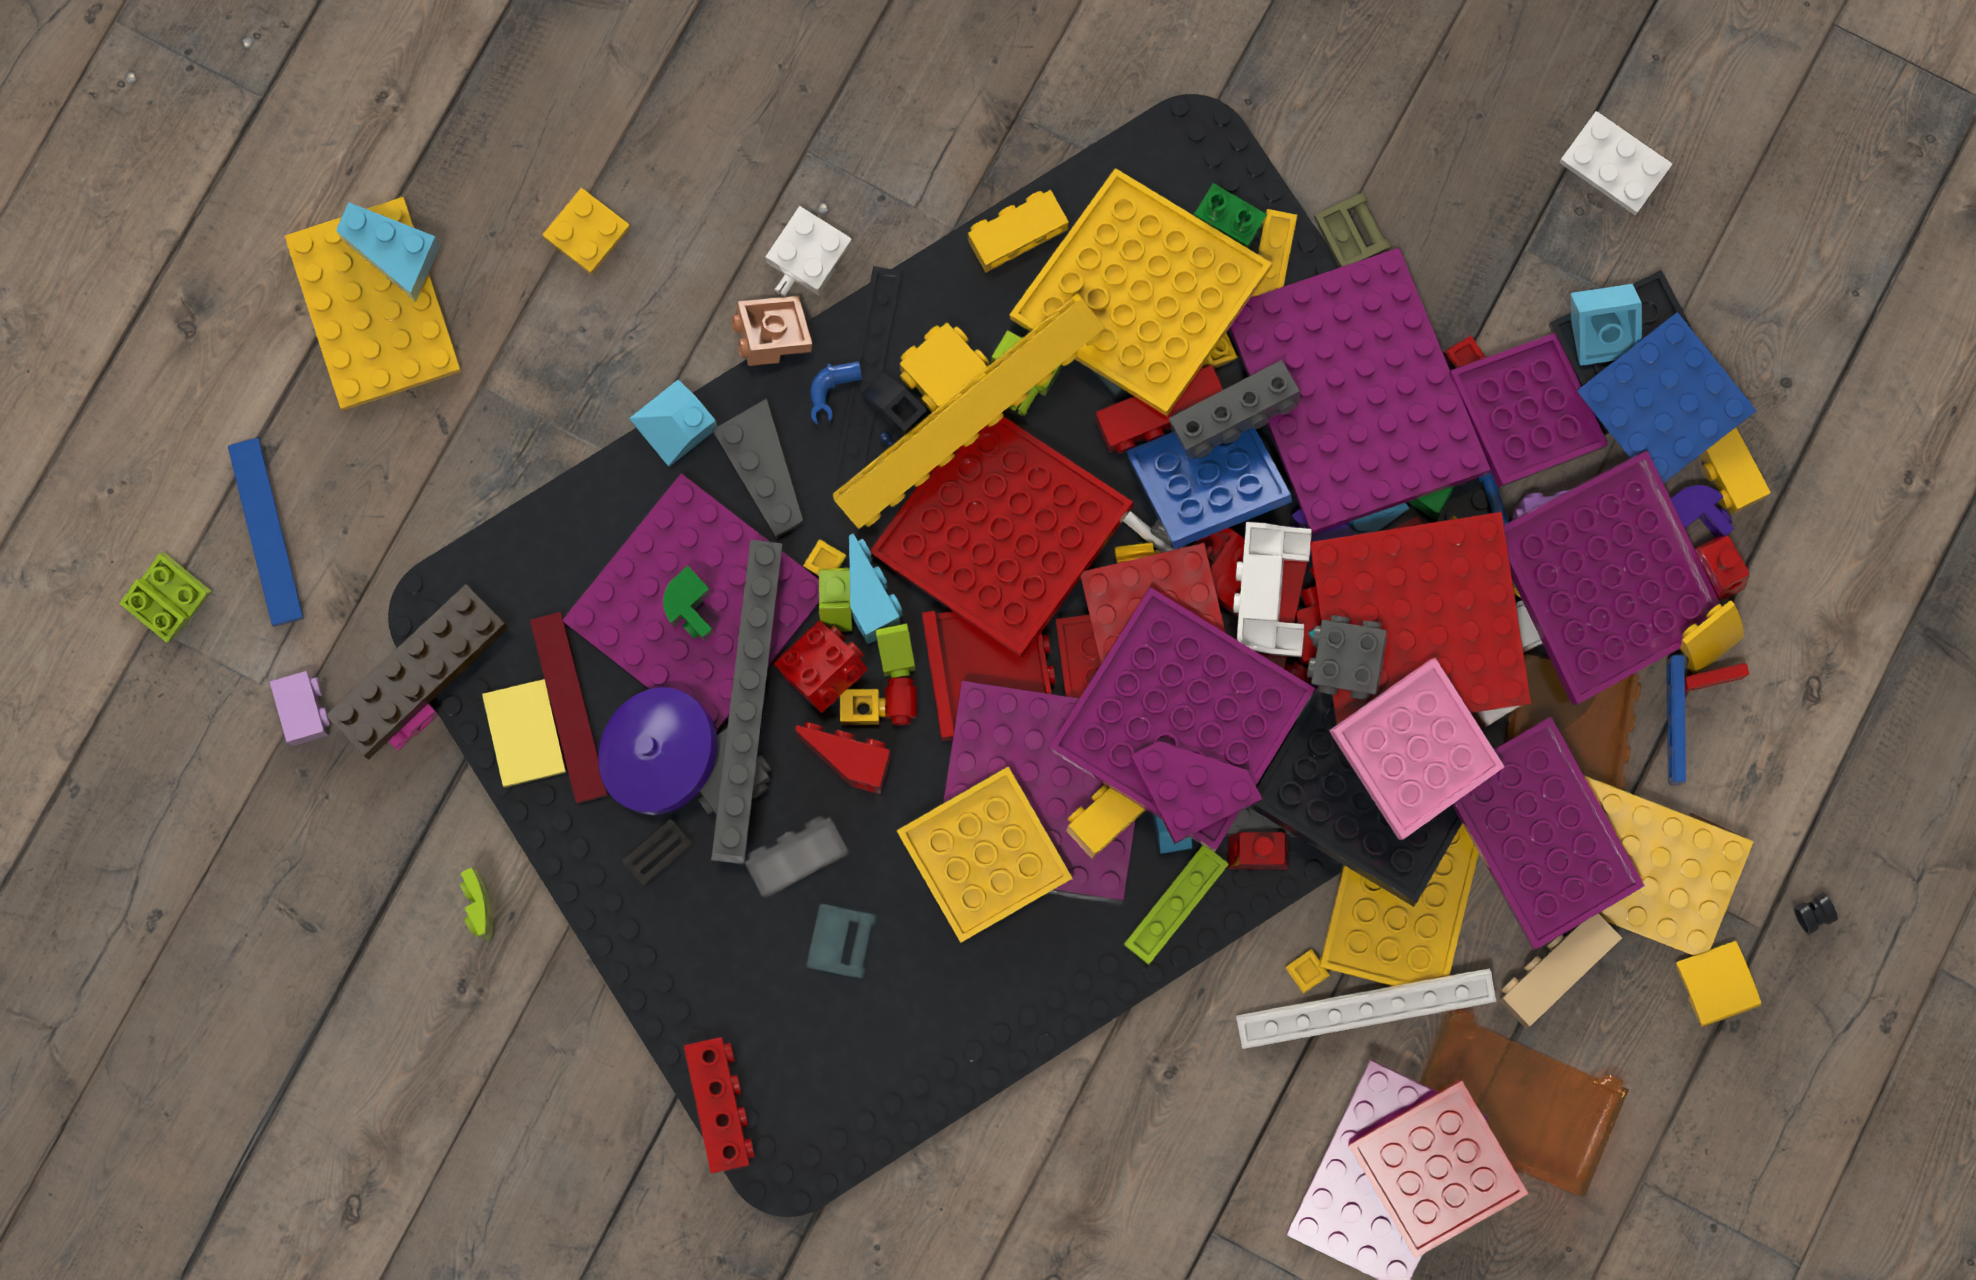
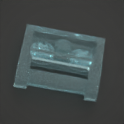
[806,904,877,979]

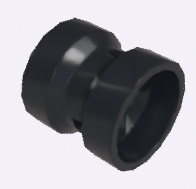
[1793,892,1838,935]

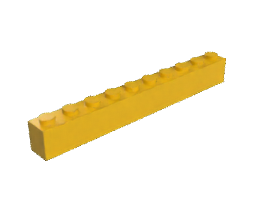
[833,293,1105,529]

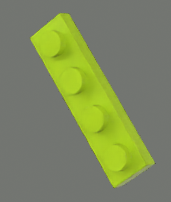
[1124,846,1229,965]

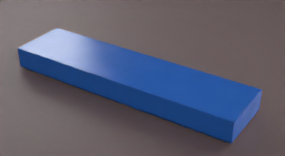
[1666,655,1686,786]

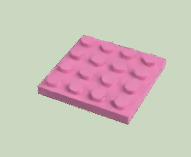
[1329,658,1504,840]

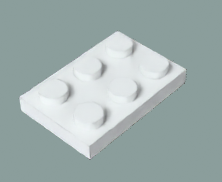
[1559,111,1672,216]

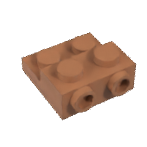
[731,296,812,366]

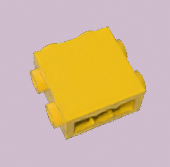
[899,323,989,412]

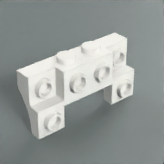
[1234,522,1312,657]

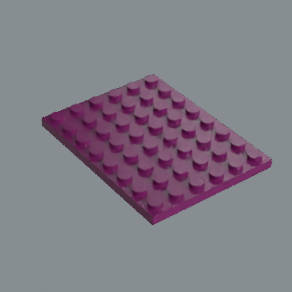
[1229,248,1491,535]

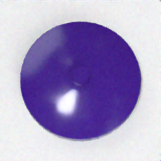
[598,687,717,815]

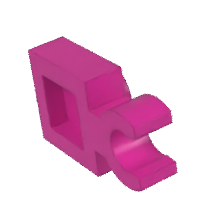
[389,704,439,751]

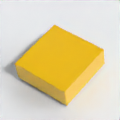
[803,539,847,577]
[1285,949,1330,994]

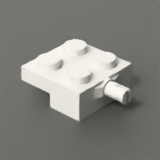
[765,206,852,297]

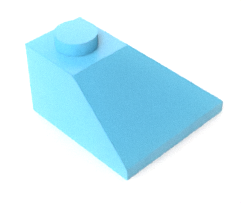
[629,380,717,467]

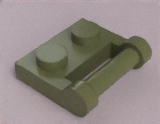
[1314,193,1392,268]

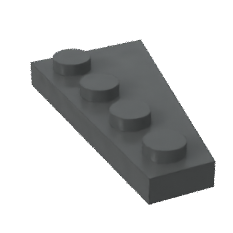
[712,398,804,539]

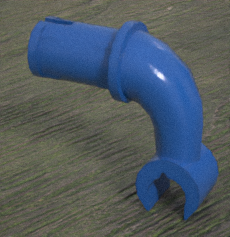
[810,361,862,426]

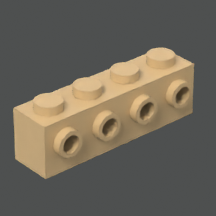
[1499,913,1622,1028]

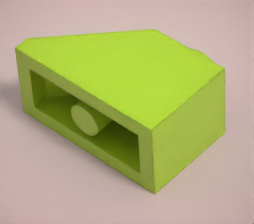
[875,624,915,678]

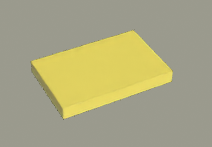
[482,679,566,788]

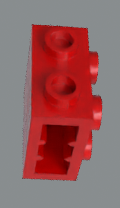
[773,620,868,713]

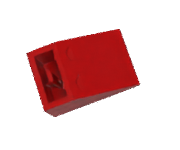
[1194,528,1245,617]
[795,722,891,795]

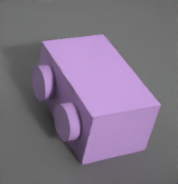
[270,671,331,746]

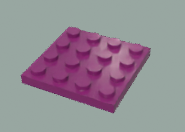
[1448,333,1608,488]

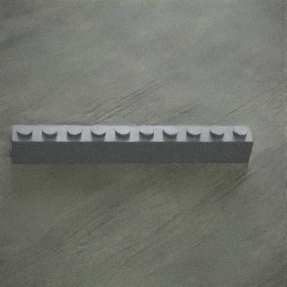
[711,540,782,864]

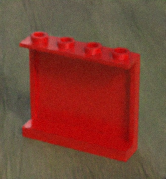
[922,611,1055,742]

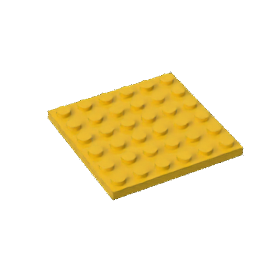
[1009,168,1272,416]

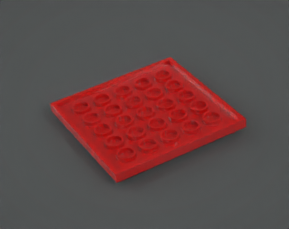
[870,416,1134,658]
[1310,512,1531,725]

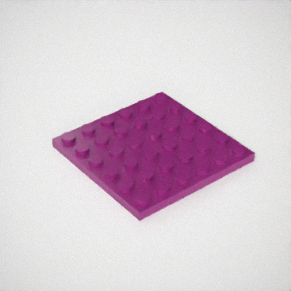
[1504,451,1720,705]
[563,473,819,733]
[1048,587,1316,852]
[943,681,1135,900]

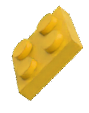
[542,188,631,275]

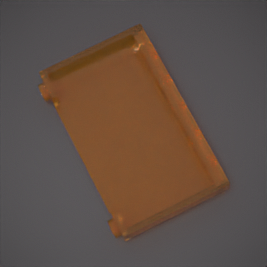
[1419,1009,1629,1198]

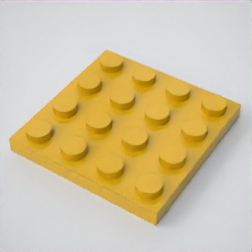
[897,766,1073,943]

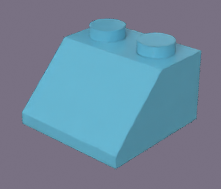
[1571,284,1642,366]

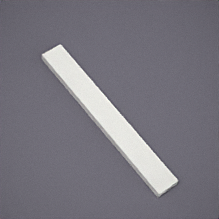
[1236,968,1496,1049]

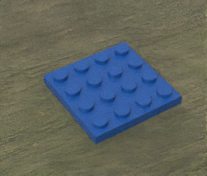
[1577,312,1757,484]
[1126,428,1292,549]

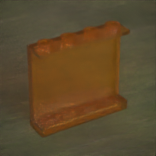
[1505,655,1641,790]

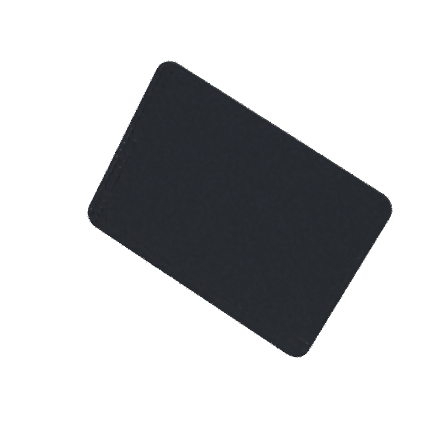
[388,94,1597,1217]

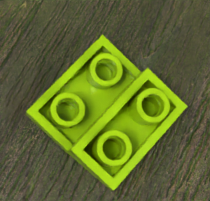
[119,552,212,643]
[460,867,494,941]

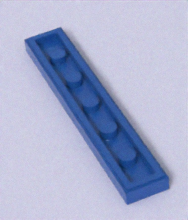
[228,438,304,627]

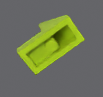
[819,568,852,632]

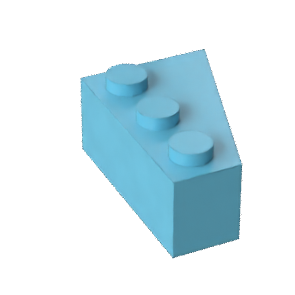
[336,202,440,302]

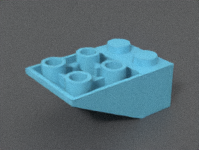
[849,534,903,645]

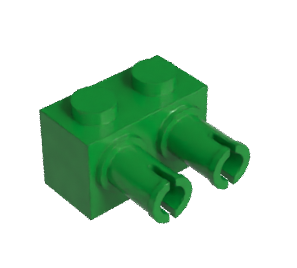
[1194,183,1267,249]

